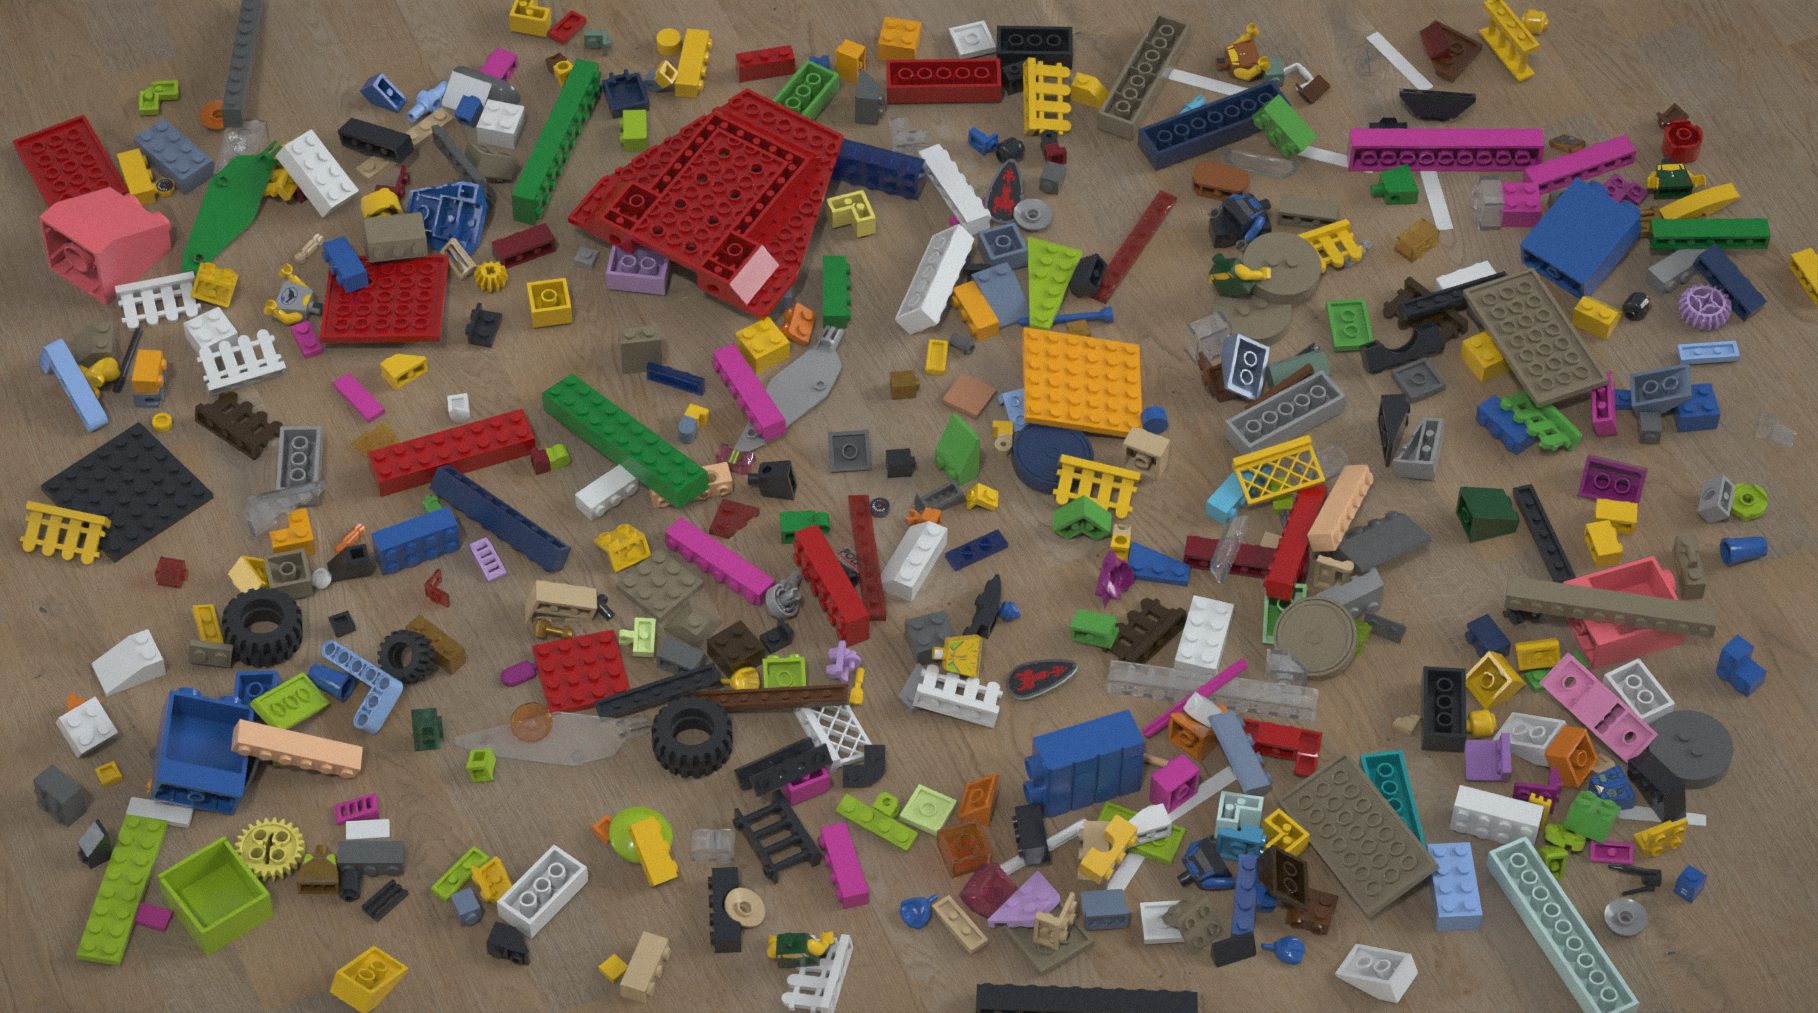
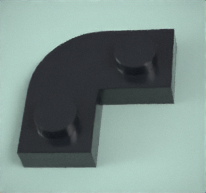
[843,745,885,788]

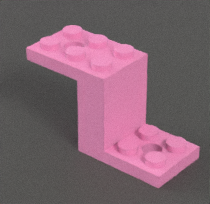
[1540,652,1658,764]

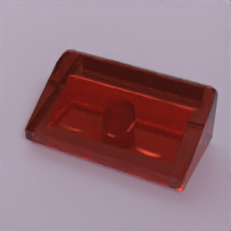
[1420,22,1450,60]

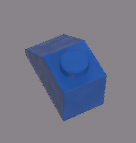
[360,72,407,113]

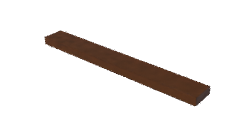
[683,684,850,711]

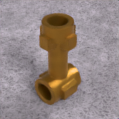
[533,619,574,640]

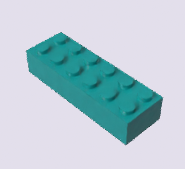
[1358,750,1427,850]

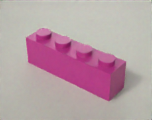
[817,822,869,909]

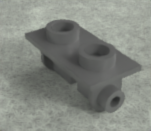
[1362,611,1407,644]

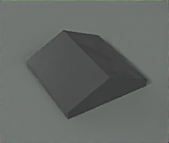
[828,430,872,473]

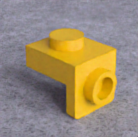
[965,483,999,512]

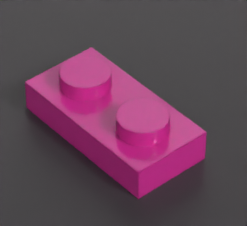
[290,320,324,359]

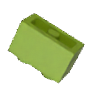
[619,110,647,152]

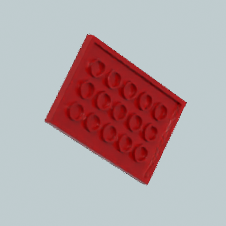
[12,114,129,208]

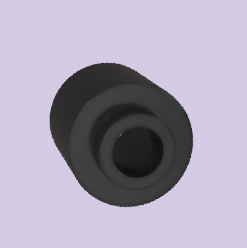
[338,868,362,902]

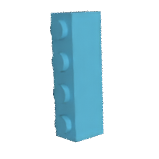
[1205,451,1272,526]

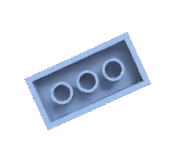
[1427,842,1483,931]

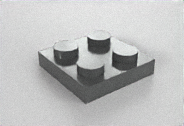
[1391,357,1446,403]

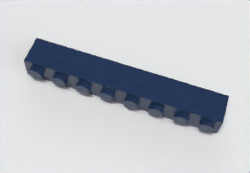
[429,465,571,572]

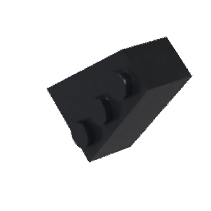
[1627,751,1686,823]

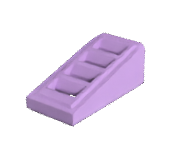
[469,537,507,582]

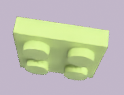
[899,784,957,837]

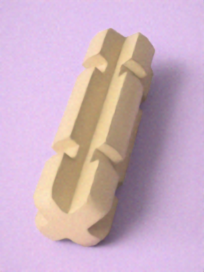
[294,233,324,265]

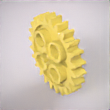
[234,817,305,881]

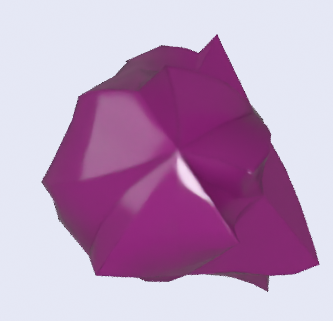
[1095,549,1135,610]

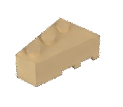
[525,580,597,624]

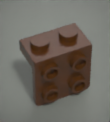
[1197,351,1238,403]

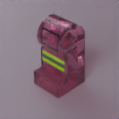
[716,443,757,475]

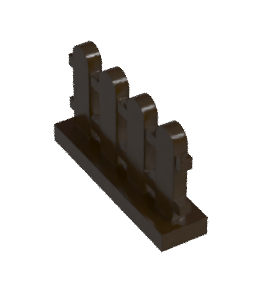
[1383,276,1468,351]
[195,392,282,460]
[1102,598,1187,674]

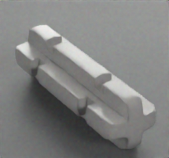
[1344,239,1372,268]

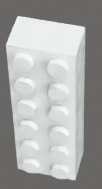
[895,224,974,335]

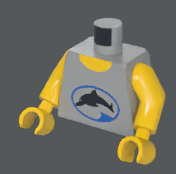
[263,263,323,325]

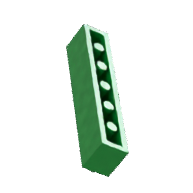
[1648,218,1771,250]

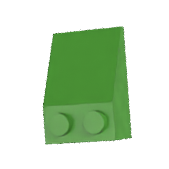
[934,413,980,487]
[1262,583,1307,644]

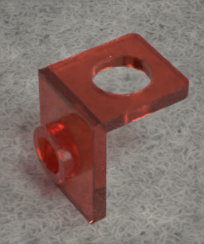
[424,569,450,608]

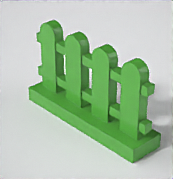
[1499,389,1583,451]

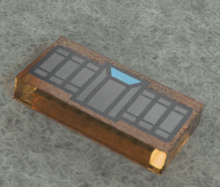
[1548,134,1586,154]

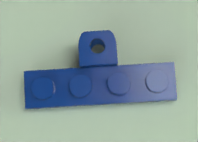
[1230,853,1277,937]

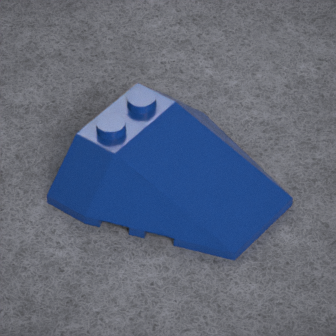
[406,181,488,262]

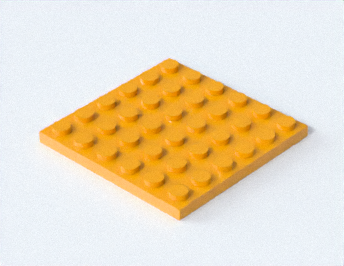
[1022,327,1143,437]

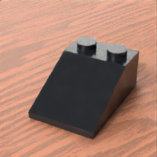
[1377,394,1410,467]

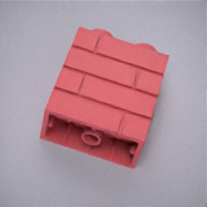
[1563,556,1686,670]

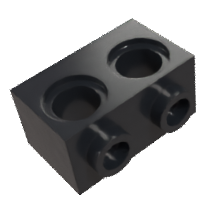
[1001,57,1039,96]

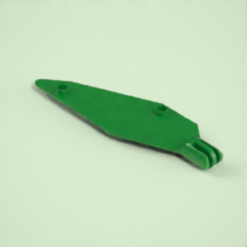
[181,140,283,276]

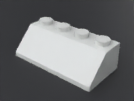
[874,521,948,602]

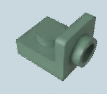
[584,30,611,56]

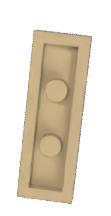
[932,895,989,955]

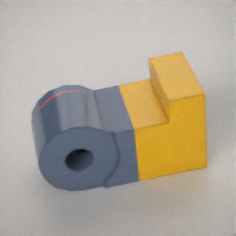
[643,60,679,92]
[678,403,709,444]

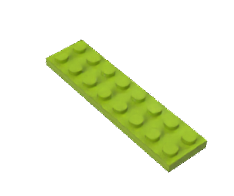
[76,814,169,966]

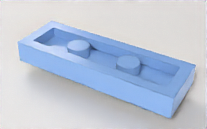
[1676,341,1740,365]

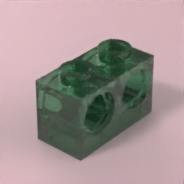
[411,708,444,751]

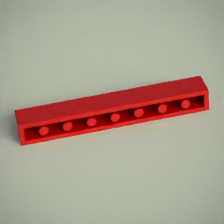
[1263,482,1328,601]

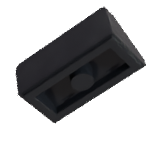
[1210,931,1256,968]

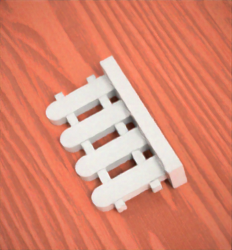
[115,271,201,331]
[197,329,286,397]
[913,665,1003,728]
[781,934,853,1013]

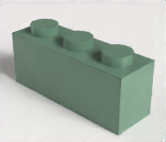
[1265,350,1330,389]

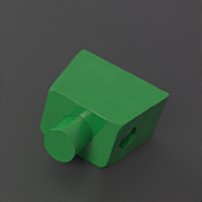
[1370,164,1419,205]

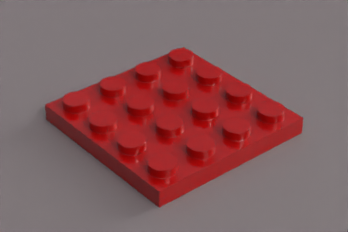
[532,629,630,717]

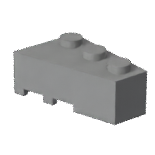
[1393,417,1445,480]
[1315,566,1384,618]

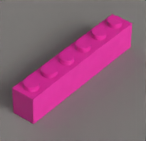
[1522,135,1637,195]
[711,343,787,442]
[665,517,775,608]

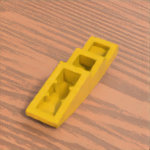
[1659,183,1741,219]

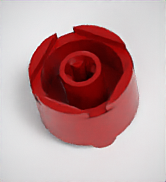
[1661,119,1703,163]

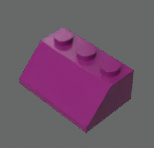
[1578,454,1648,510]

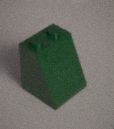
[1456,487,1520,543]

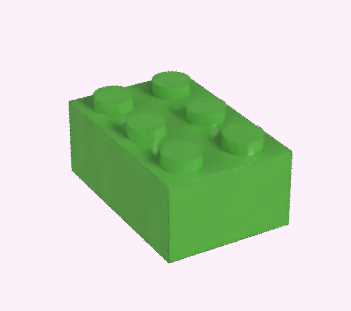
[1251,94,1318,159]

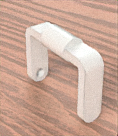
[1283,63,1314,93]

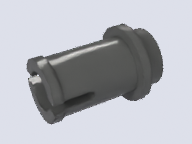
[949,333,975,354]

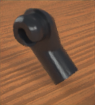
[597,594,615,621]

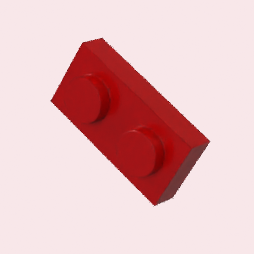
[548,10,587,45]

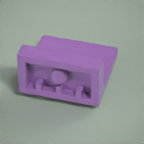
[1465,733,1511,782]

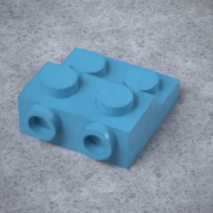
[1216,825,1267,862]

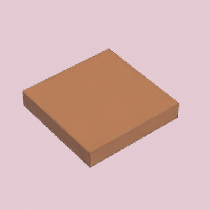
[942,373,997,420]

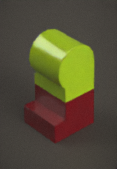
[530,444,571,475]

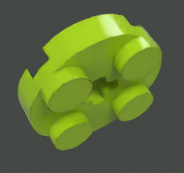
[1730,483,1768,522]
[1543,821,1587,851]

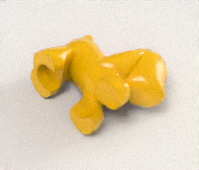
[64,357,121,400]

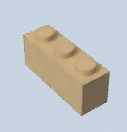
[1078,821,1110,890]
[620,931,671,1003]

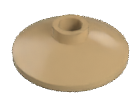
[725,888,765,928]

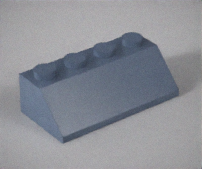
[1207,711,1273,796]

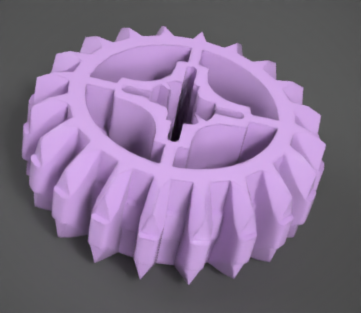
[1678,283,1732,332]

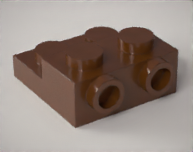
[1285,888,1339,935]

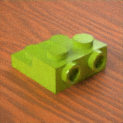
[762,654,806,688]

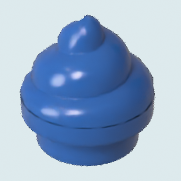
[999,601,1021,621]

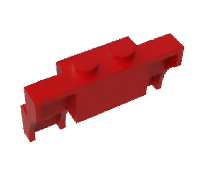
[1243,718,1323,777]

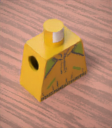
[932,635,983,678]

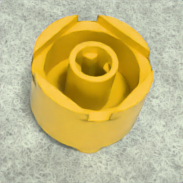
[360,188,403,218]

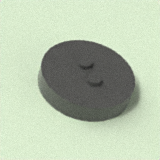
[1646,710,1733,789]

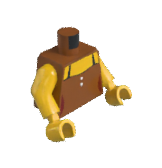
[1215,23,1270,81]

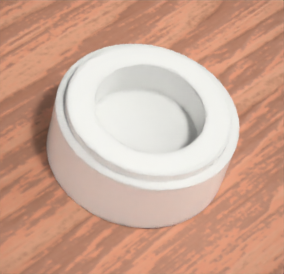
[311,568,332,590]

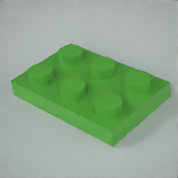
[1326,299,1374,352]

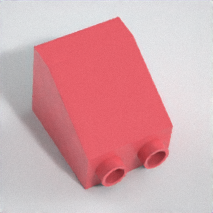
[39,187,172,306]

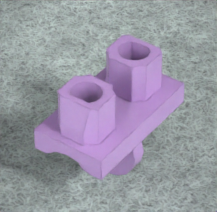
[826,640,862,684]

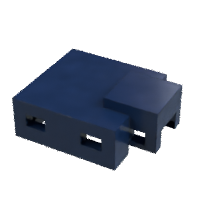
[602,69,649,119]

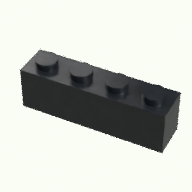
[337,117,415,164]

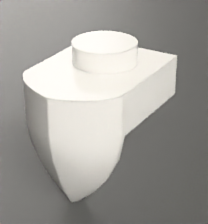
[447,393,470,423]

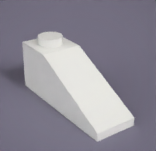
[1109,803,1172,850]

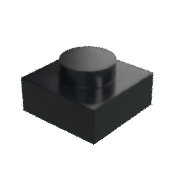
[328,610,356,637]

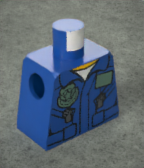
[1588,765,1637,810]

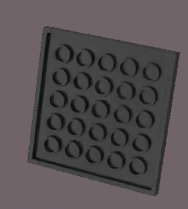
[40,422,214,563]

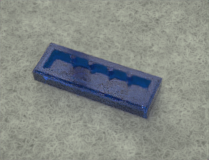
[646,362,705,396]
[945,529,1008,571]

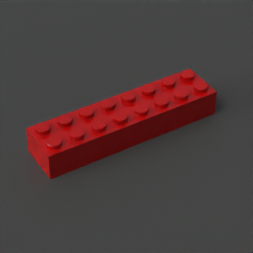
[367,408,536,497]

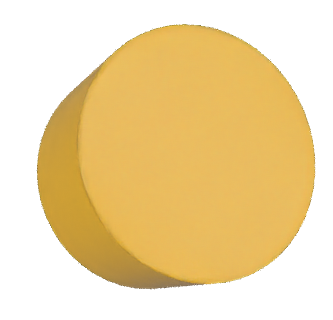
[656,28,681,56]

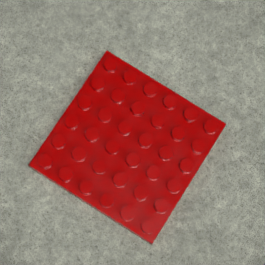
[320,254,449,343]

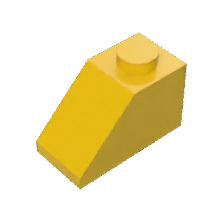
[1070,72,1110,109]
[380,354,428,390]

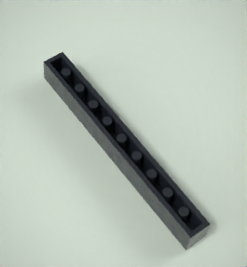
[976,983,1198,1013]

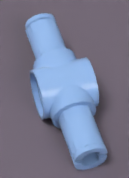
[406,81,448,123]

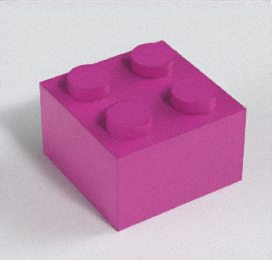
[1497,182,1542,227]
[1149,754,1200,814]

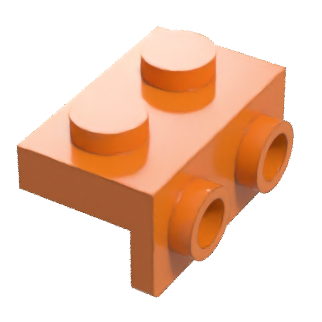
[779,302,817,347]

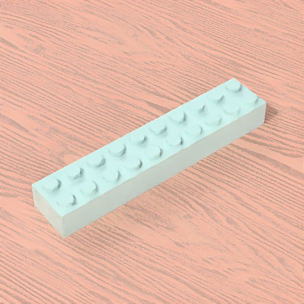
[1486,836,1639,1013]

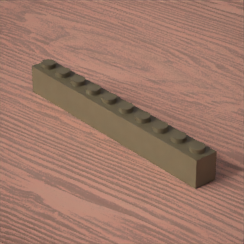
[1504,576,1718,638]

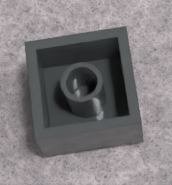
[904,610,955,666]
[33,764,87,828]

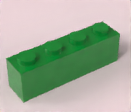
[823,256,851,329]

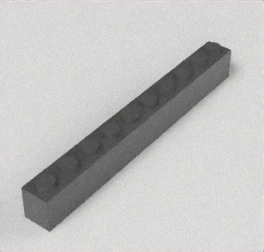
[222,0,265,128]

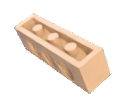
[648,462,733,508]

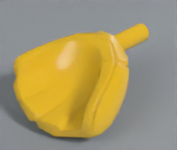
[720,667,760,690]

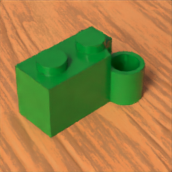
[780,510,831,544]

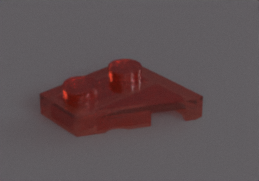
[709,499,760,539]

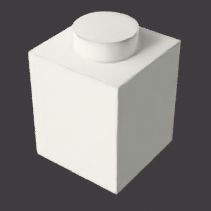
[1183,691,1222,728]

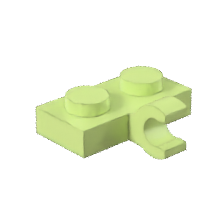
[619,618,656,657]

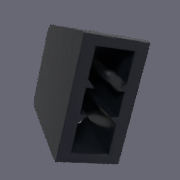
[747,460,797,500]

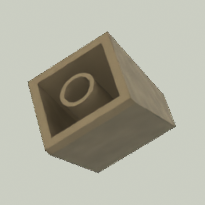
[618,324,662,374]

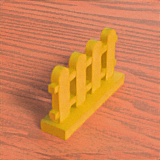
[1023,57,1071,136]
[262,141,298,201]
[1297,219,1363,273]
[1052,454,1141,520]
[20,501,111,565]

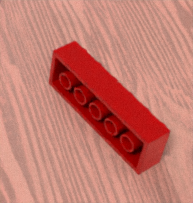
[886,58,1002,103]
[793,524,870,648]

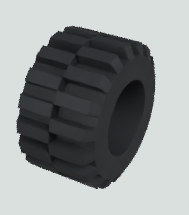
[377,629,436,684]

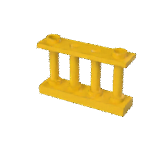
[1478,0,1540,82]

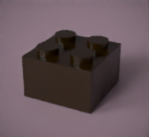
[707,620,765,679]

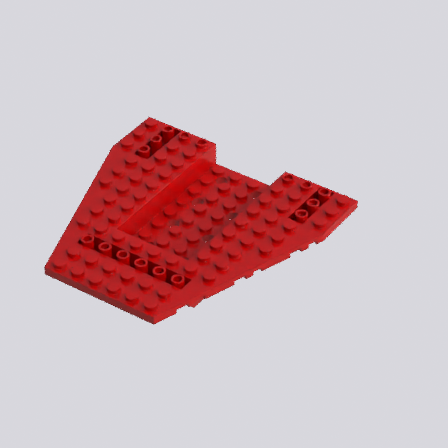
[567,88,844,321]

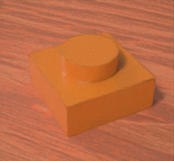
[591,814,612,845]

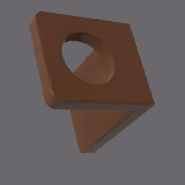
[1295,74,1331,104]

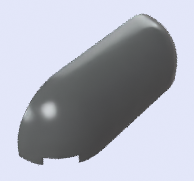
[453,66,520,105]

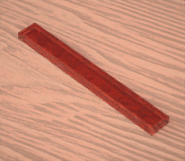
[1089,190,1177,304]
[848,495,886,621]

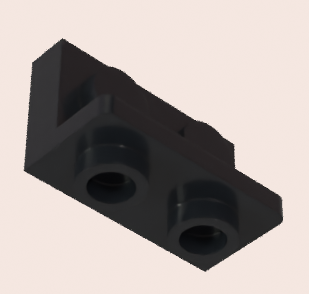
[465,302,502,348]

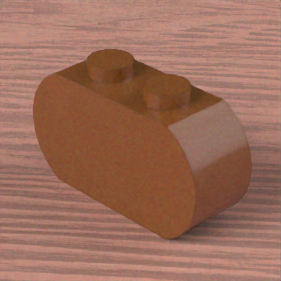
[1191,161,1250,201]

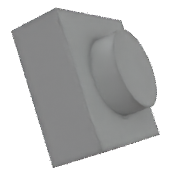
[574,246,599,270]

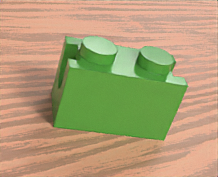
[1069,609,1119,649]

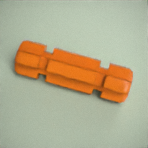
[334,523,366,554]

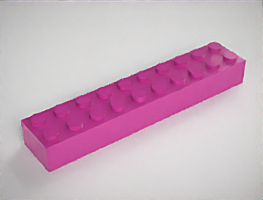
[1347,128,1544,172]

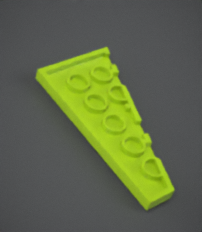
[1027,236,1083,331]

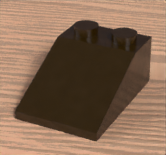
[1257,844,1309,912]

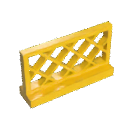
[1232,435,1326,507]

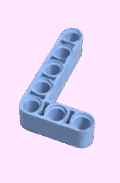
[39,338,108,432]
[321,640,403,735]

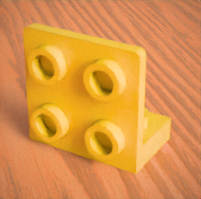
[190,262,238,308]
[593,524,651,572]
[1515,638,1561,670]
[1632,818,1688,859]

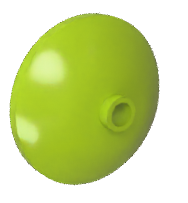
[608,806,673,864]

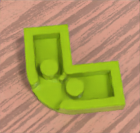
[139,80,179,115]

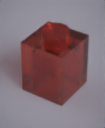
[155,556,189,589]

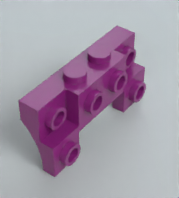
[1603,173,1648,206]

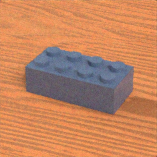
[134,119,215,195]

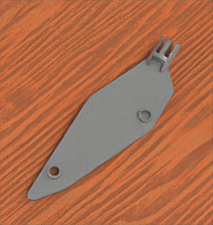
[733,325,845,457]

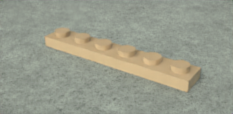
[356,108,454,183]

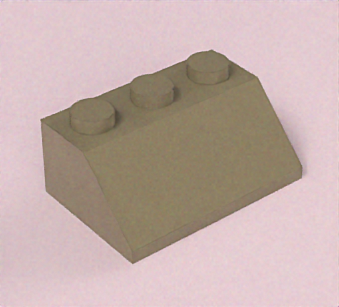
[363,212,427,263]

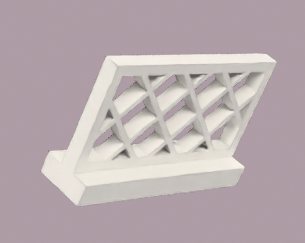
[793,705,872,774]

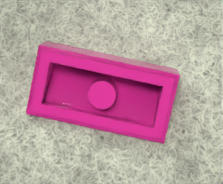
[1589,840,1634,865]

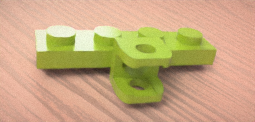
[835,792,919,853]

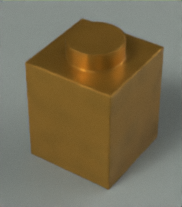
[890,370,920,400]

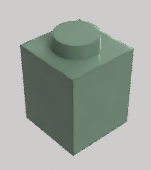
[1261,57,1285,87]

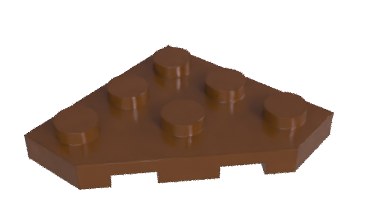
[1424,20,1483,82]

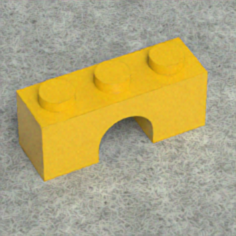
[1078,814,1138,885]

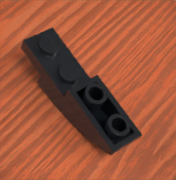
[962,574,1001,639]

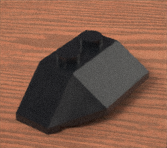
[1399,88,1476,121]

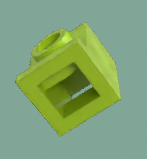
[466,748,496,783]

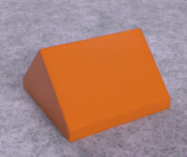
[957,773,999,827]

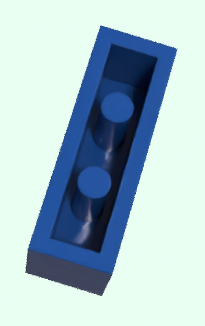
[321,236,369,293]
[1475,395,1536,456]

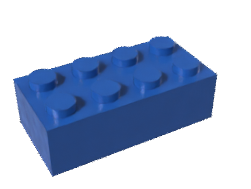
[371,506,460,576]

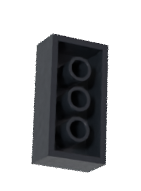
[996,25,1073,70]
[1421,666,1466,752]

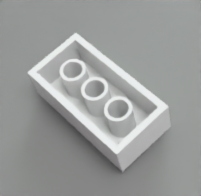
[276,129,359,217]
[1173,595,1234,682]
[1450,785,1544,847]
[497,845,588,939]

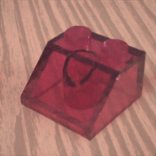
[958,863,1019,924]

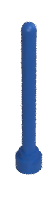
[1018,307,1113,326]

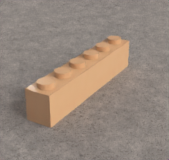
[1307,465,1373,552]
[231,719,363,779]

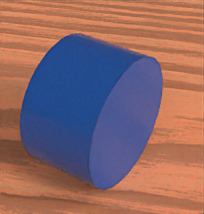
[1140,406,1168,434]

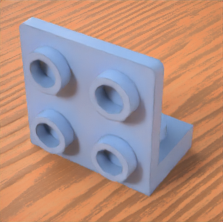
[997,388,1030,432]

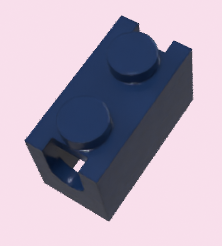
[1465,614,1511,658]

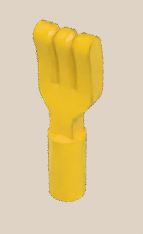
[849,668,865,705]

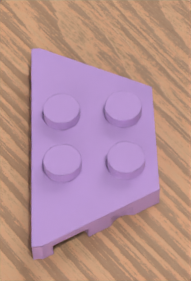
[987,871,1061,928]

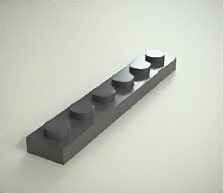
[431,124,487,195]

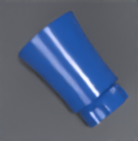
[1720,536,1768,566]
[307,664,356,702]

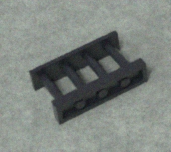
[733,736,833,797]
[732,789,820,885]

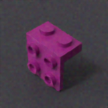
[1512,768,1563,814]

